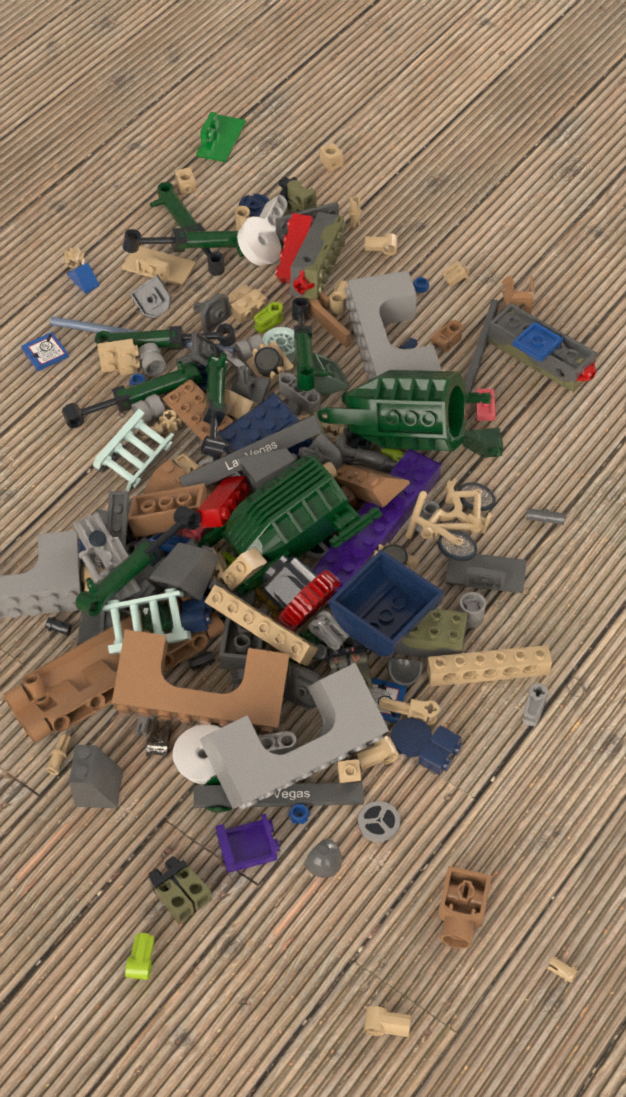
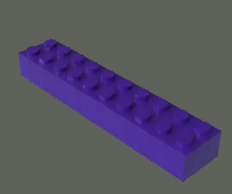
[313,450,441,600]

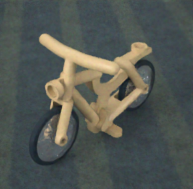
[405,478,496,561]

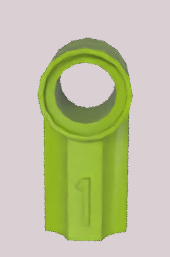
[125,933,155,980]

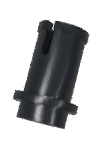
[45,616,72,636]
[188,651,215,671]

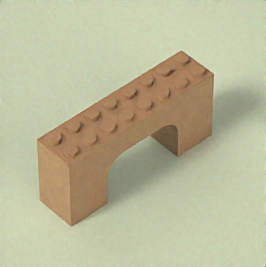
[112,629,289,735]

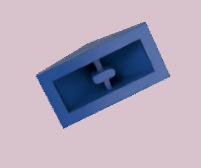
[67,263,100,294]

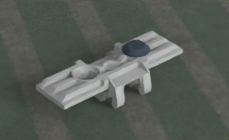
[73,512,141,602]

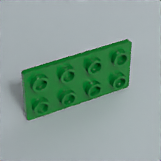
[196,112,246,162]

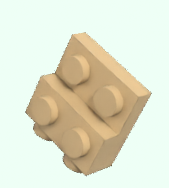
[227,284,268,324]
[97,339,140,375]

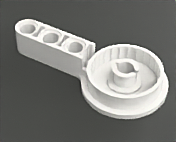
[237,195,288,266]
[173,725,298,784]

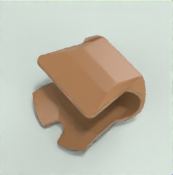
[501,275,534,314]

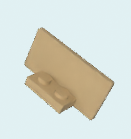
[122,246,196,286]

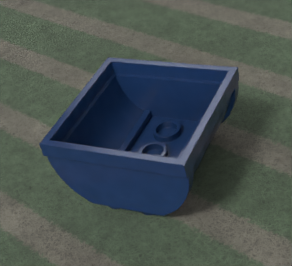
[217,392,313,460]
[329,550,445,656]

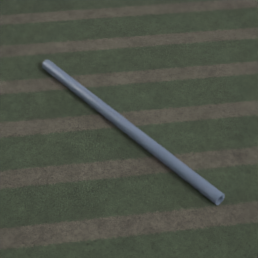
[50,317,235,355]

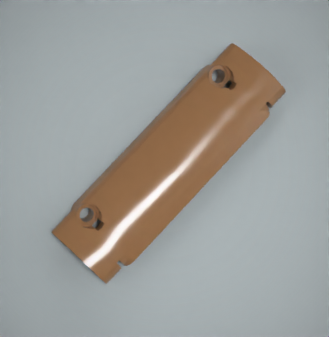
[3,596,224,743]

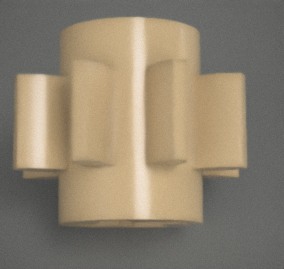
[64,247,85,268]
[159,410,182,432]

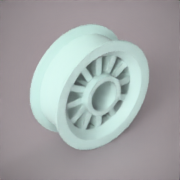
[262,327,296,362]

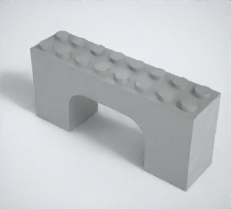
[345,271,442,380]
[0,530,83,618]
[199,663,389,810]

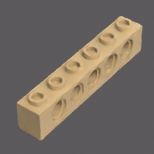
[205,585,318,666]
[427,645,552,687]

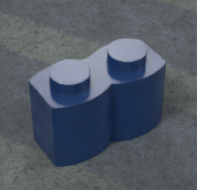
[180,596,213,633]
[418,725,463,775]

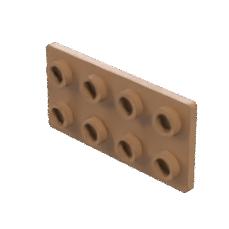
[162,380,233,441]

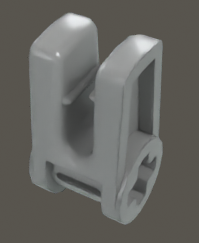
[309,611,350,651]
[523,683,548,726]

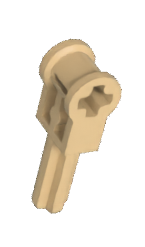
[378,698,440,727]

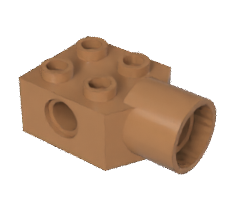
[439,866,492,949]

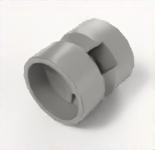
[234,334,264,363]
[138,343,166,376]
[132,394,165,424]
[459,592,486,629]

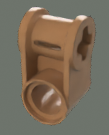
[431,320,462,353]

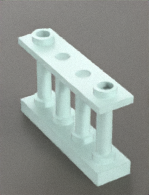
[93,409,174,491]
[103,588,192,655]

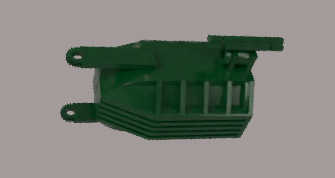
[317,370,492,451]
[198,454,382,597]

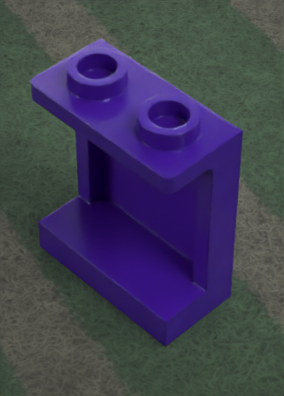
[215,814,280,873]

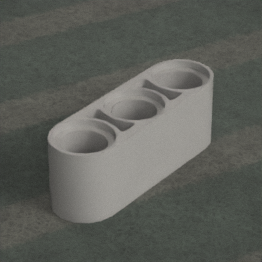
[279,372,321,414]

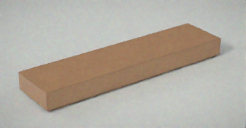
[306,298,351,348]

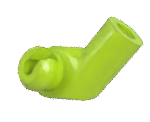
[382,448,404,465]

